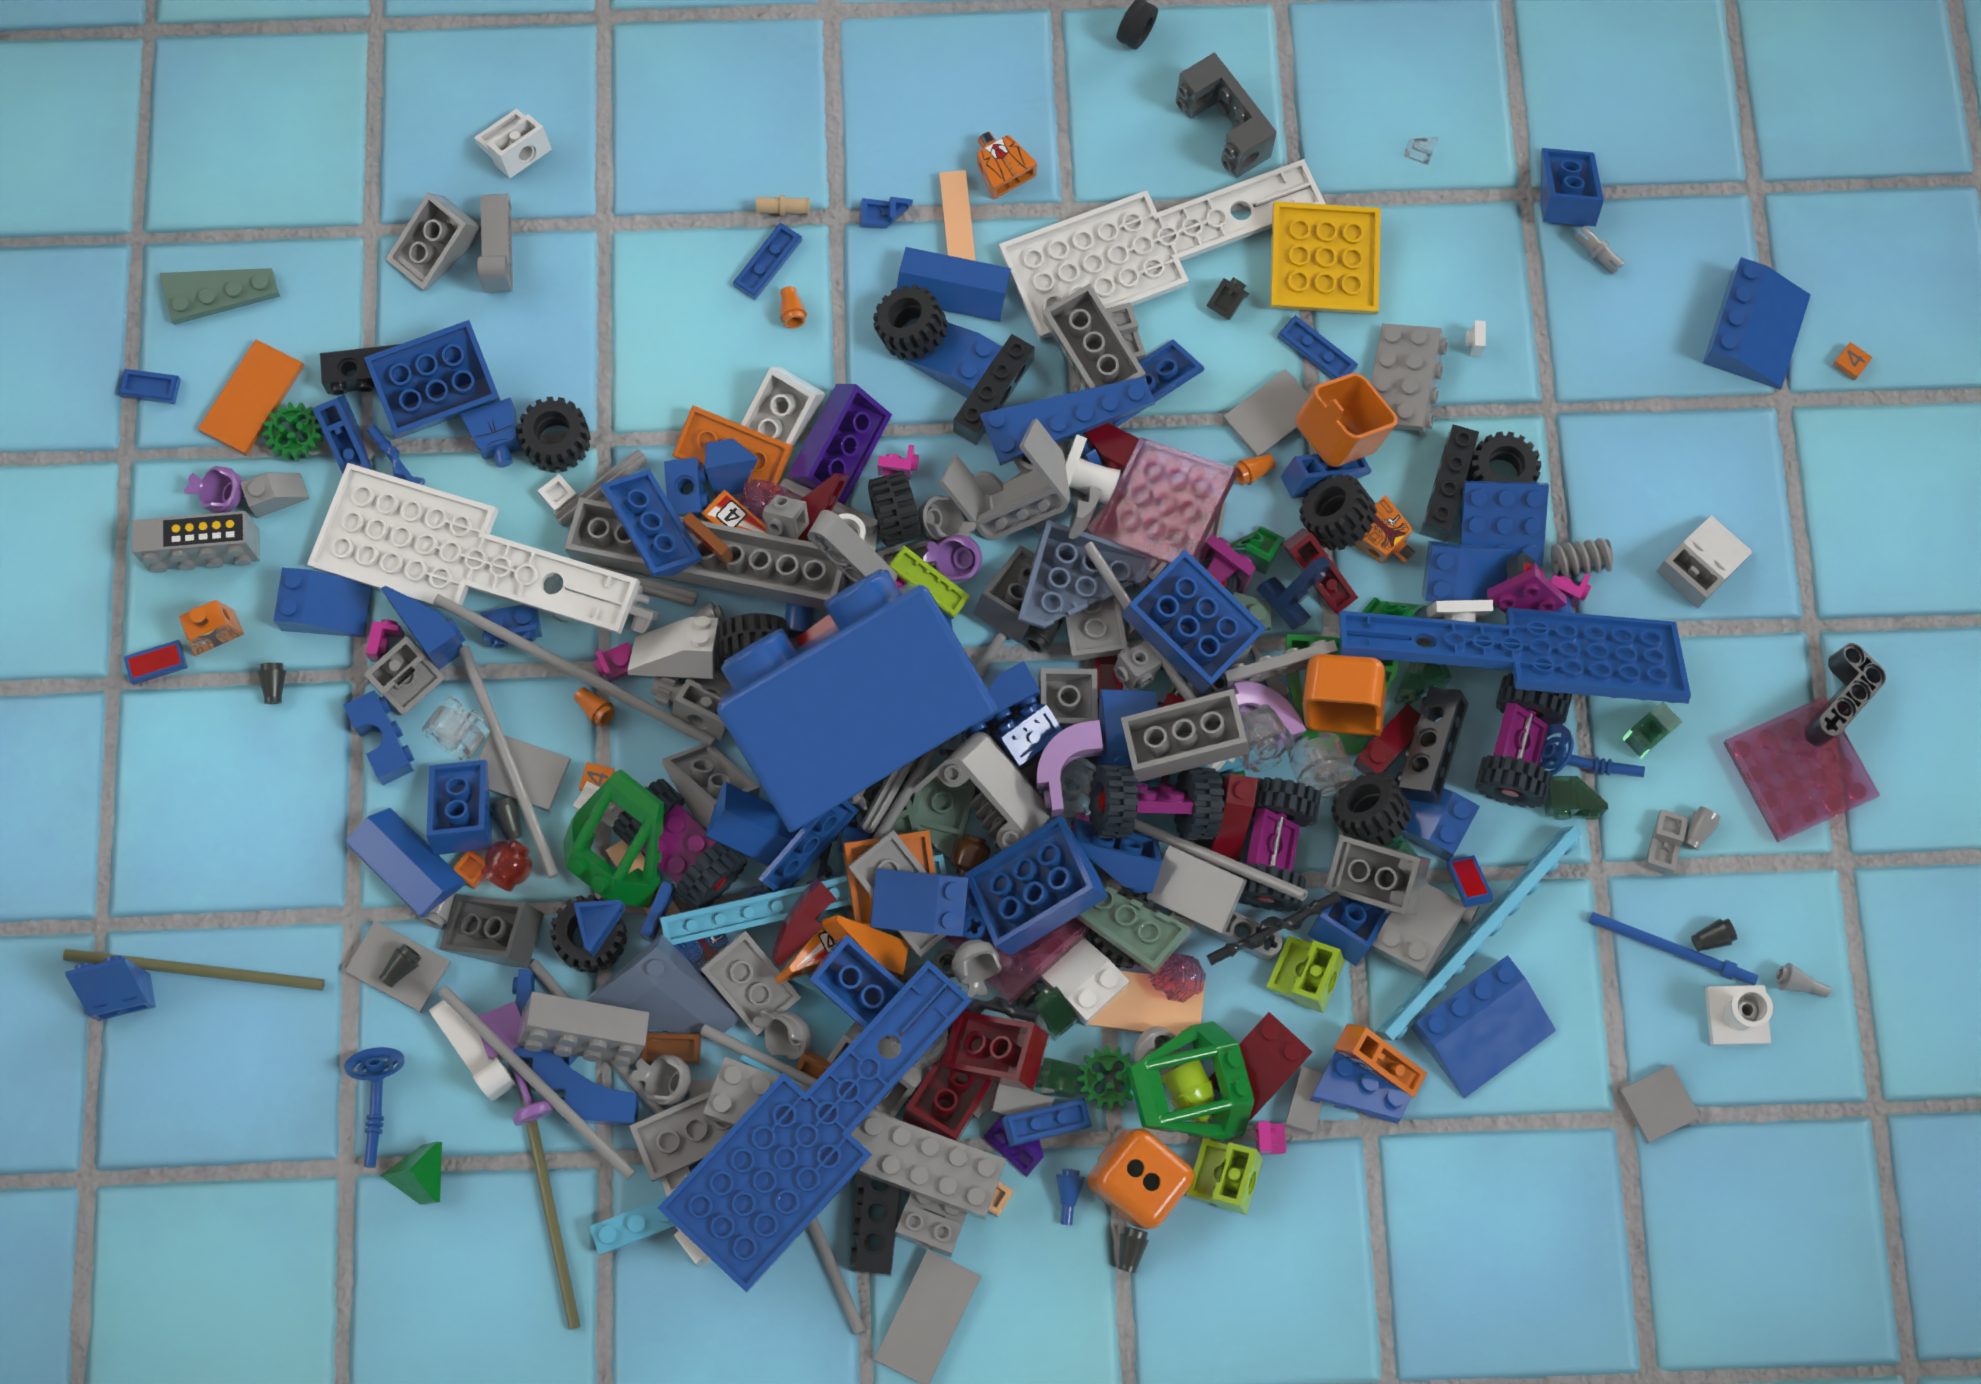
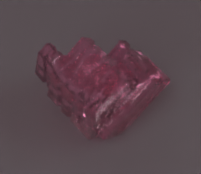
[739,478,788,521]
[1148,952,1206,1003]

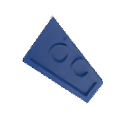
[1309,1051,1412,1124]

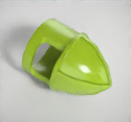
[1161,1060,1215,1123]

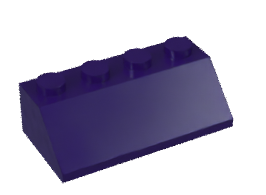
[787,384,892,504]

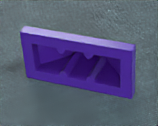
[984,1116,1044,1177]

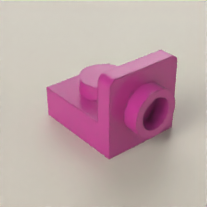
[877,445,919,480]
[1550,573,1591,607]
[366,619,404,662]
[593,642,632,682]
[1254,1121,1287,1155]

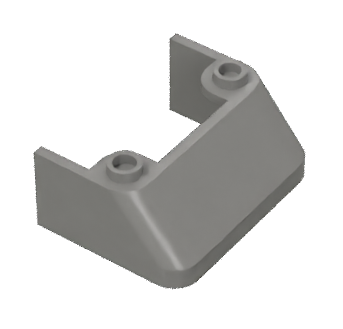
[939,418,1071,540]
[912,732,1051,850]

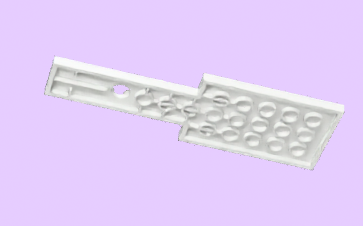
[999,159,1326,341]
[307,463,640,635]

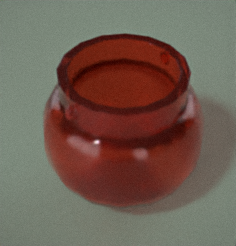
[480,838,533,892]

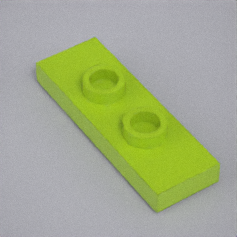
[889,545,970,619]

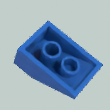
[1540,148,1604,227]
[904,322,1002,399]
[1421,541,1512,604]
[273,567,372,638]
[381,585,465,670]
[1095,689,1160,780]
[426,760,492,855]
[1394,771,1480,861]
[1074,818,1162,893]
[870,868,968,937]
[1307,895,1391,966]

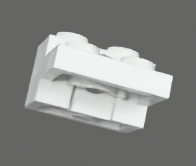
[474,108,552,178]

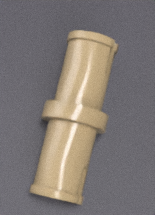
[756,195,810,216]

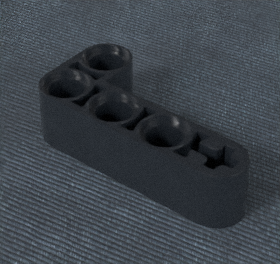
[1804,643,1886,747]

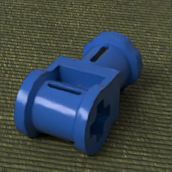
[963,888,993,944]

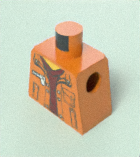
[1354,495,1416,564]
[179,600,244,656]

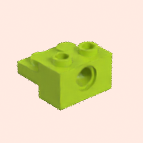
[1266,935,1345,1013]
[1186,1138,1263,1215]

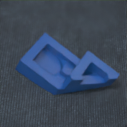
[860,197,913,229]

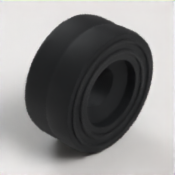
[1116,0,1158,50]

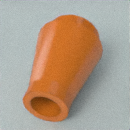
[780,286,807,328]
[1233,453,1276,486]
[574,687,615,727]

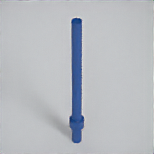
[1589,912,1758,985]

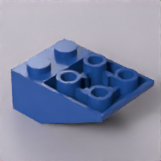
[961,661,1040,742]
[65,955,156,1021]

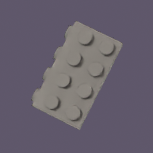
[1371,323,1448,436]

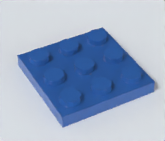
[1459,481,1549,567]

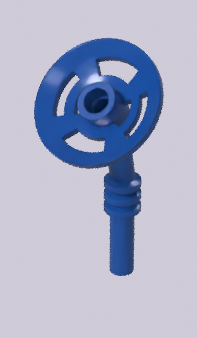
[1539,724,1645,778]
[344,1047,405,1168]

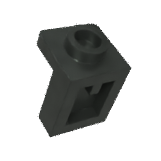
[1206,277,1250,320]

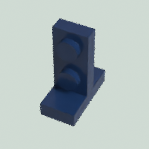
[1256,556,1332,630]

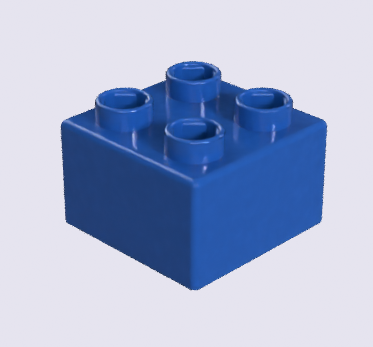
[717,569,998,832]

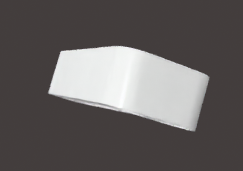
[429,1000,517,1102]

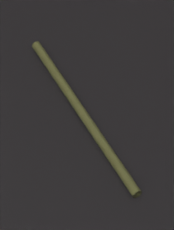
[63,949,325,991]
[516,1079,581,1330]

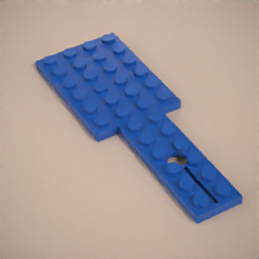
[1338,607,1691,704]
[658,960,972,1293]

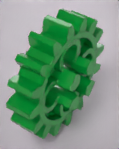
[262,402,324,462]
[1077,1045,1136,1111]

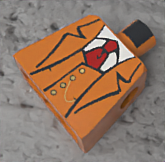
[977,132,1037,200]

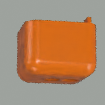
[1295,373,1398,467]
[1302,654,1386,736]
[1087,1128,1194,1229]

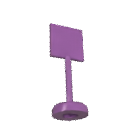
[478,1001,554,1126]

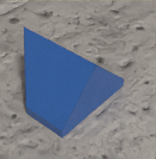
[705,438,759,498]
[573,900,627,957]

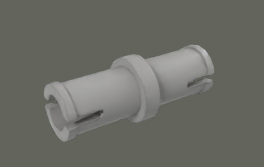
[1574,225,1625,275]

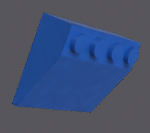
[1703,257,1811,390]
[364,320,501,439]
[1121,549,1266,694]
[964,815,1108,956]
[1410,955,1556,1098]

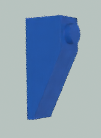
[312,394,373,473]
[1280,454,1372,498]

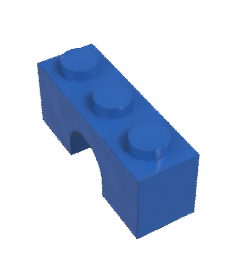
[343,690,415,785]

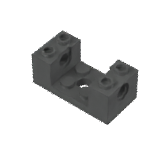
[1175,52,1277,178]

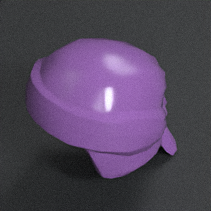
[184,466,244,513]
[923,535,983,582]

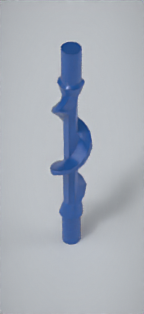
[367,425,425,485]

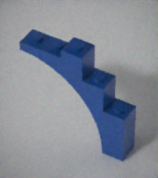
[498,969,640,1126]

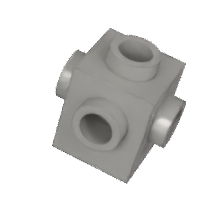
[762,495,809,539]
[1113,641,1163,690]

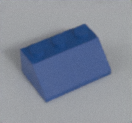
[809,935,905,1029]

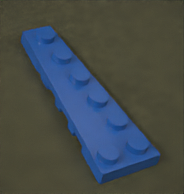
[980,376,1155,466]

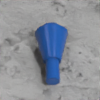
[1056,1169,1085,1225]

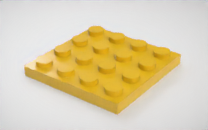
[1270,201,1381,315]

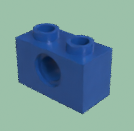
[664,457,710,518]

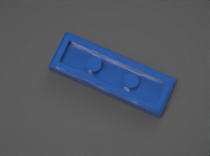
[733,222,802,300]
[1277,315,1358,380]
[1002,1098,1092,1147]

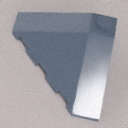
[1017,520,1153,629]
[584,934,741,1034]

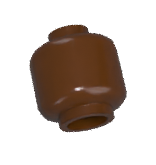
[950,834,991,876]

